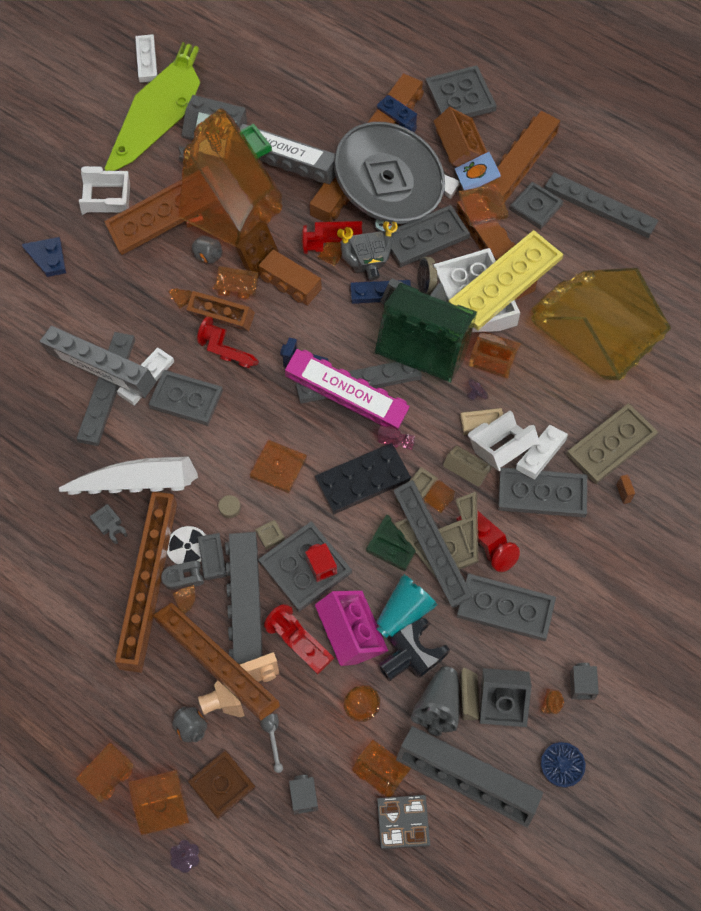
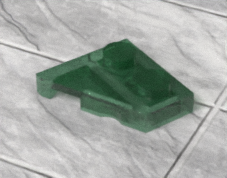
[366,514,416,572]

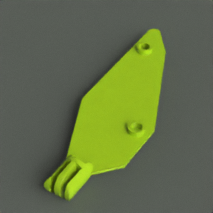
[105,42,200,171]

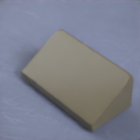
[443,445,493,486]
[460,668,480,720]

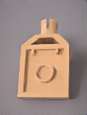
[198,652,279,717]

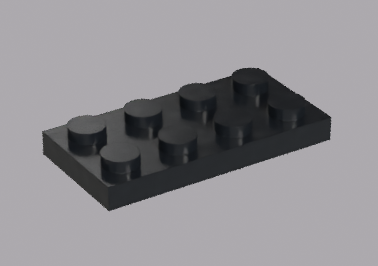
[315,443,411,515]

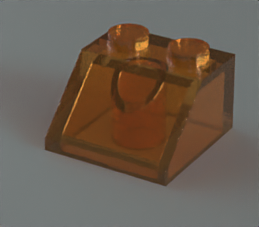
[129,770,190,835]

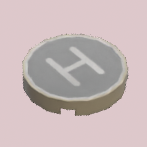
[417,257,437,297]

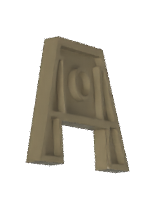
[394,492,478,578]

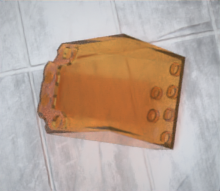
[179,108,283,246]

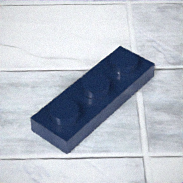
[351,280,411,304]

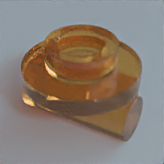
[541,689,564,714]

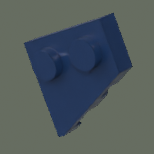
[22,237,66,277]

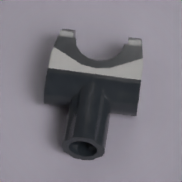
[378,618,450,682]

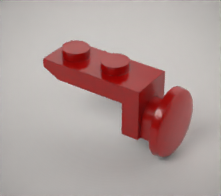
[301,221,362,255]
[197,316,259,368]
[456,510,520,572]
[264,604,334,675]

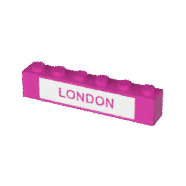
[285,349,410,433]

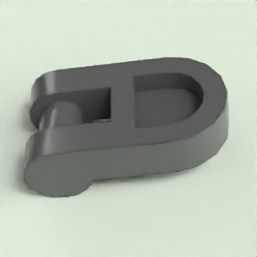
[161,561,204,590]

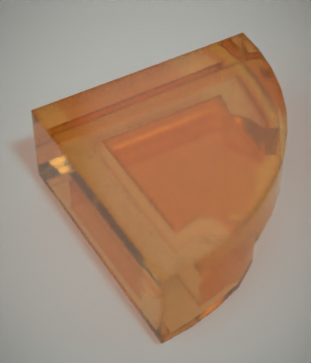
[168,288,192,309]
[173,585,196,614]

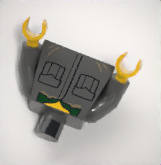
[337,221,398,280]

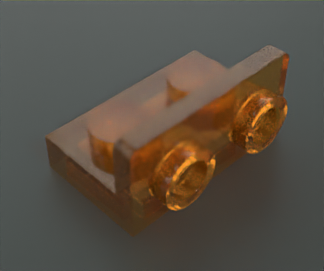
[352,740,411,797]

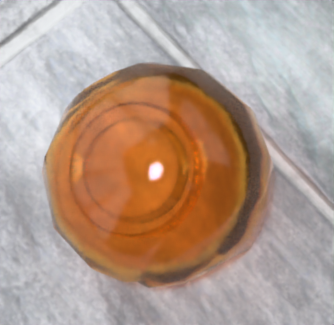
[343,685,381,722]

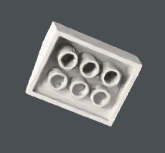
[433,248,520,332]

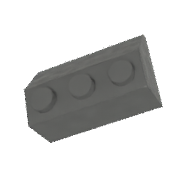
[182,95,247,151]

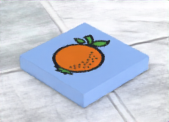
[454,152,501,193]

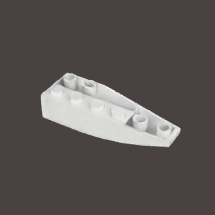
[59,457,198,495]

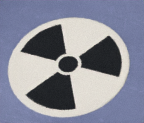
[167,526,206,564]

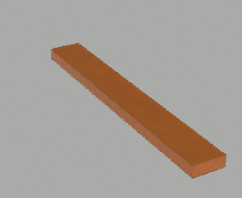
[153,603,280,721]

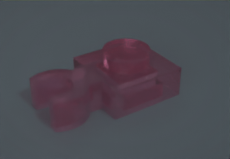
[378,426,415,450]

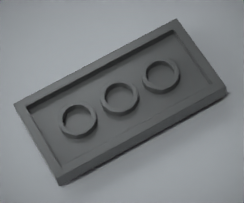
[383,205,470,267]
[498,468,587,518]
[457,573,556,641]

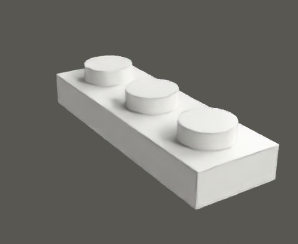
[135,34,157,82]
[117,347,174,405]
[516,425,568,480]

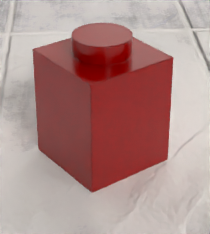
[305,543,337,582]

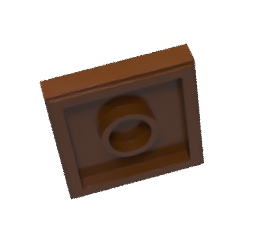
[188,750,256,820]

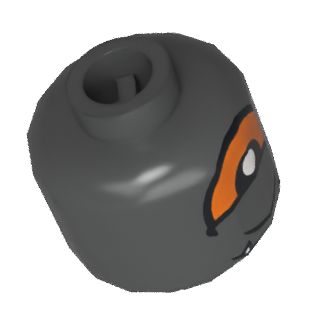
[192,235,222,264]
[172,707,207,742]

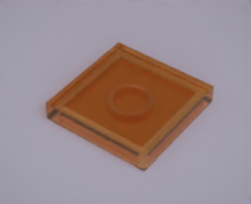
[459,183,509,226]
[250,440,307,493]

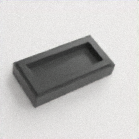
[198,533,227,580]

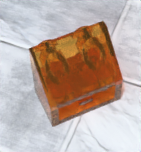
[469,332,521,379]

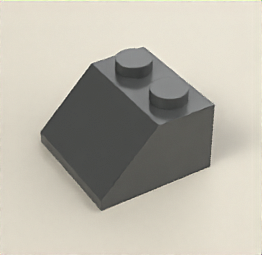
[480,668,532,727]

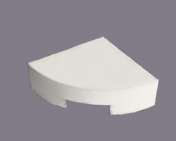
[441,174,460,199]

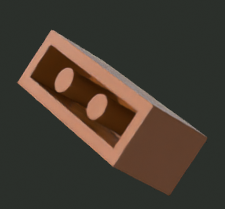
[259,249,322,306]
[187,291,255,332]

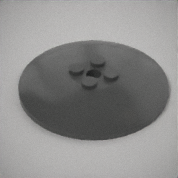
[334,122,445,224]

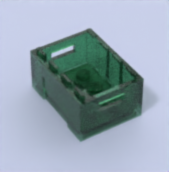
[374,283,477,383]

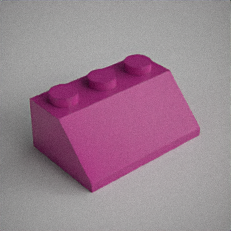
[315,591,388,666]

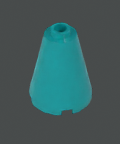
[376,574,438,638]

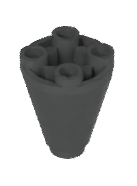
[411,666,459,736]

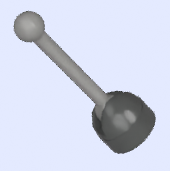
[260,714,283,773]

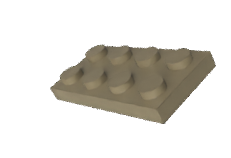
[566,403,659,484]

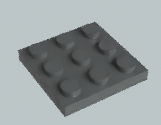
[425,65,497,117]
[258,521,352,612]

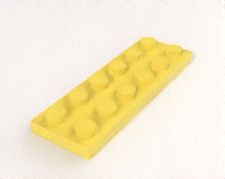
[448,230,563,331]

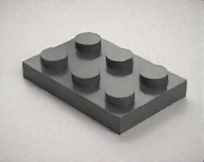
[148,370,223,426]

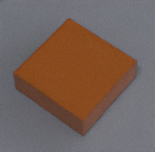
[617,474,635,504]

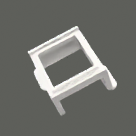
[79,166,130,215]
[468,411,541,471]

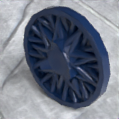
[541,742,586,788]

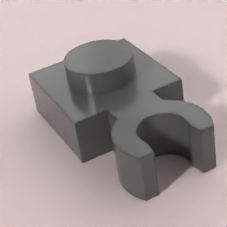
[90,504,127,544]

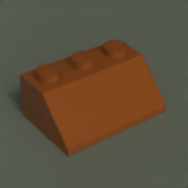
[434,106,487,167]

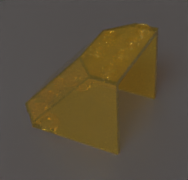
[531,268,671,381]

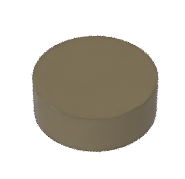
[218,495,241,518]

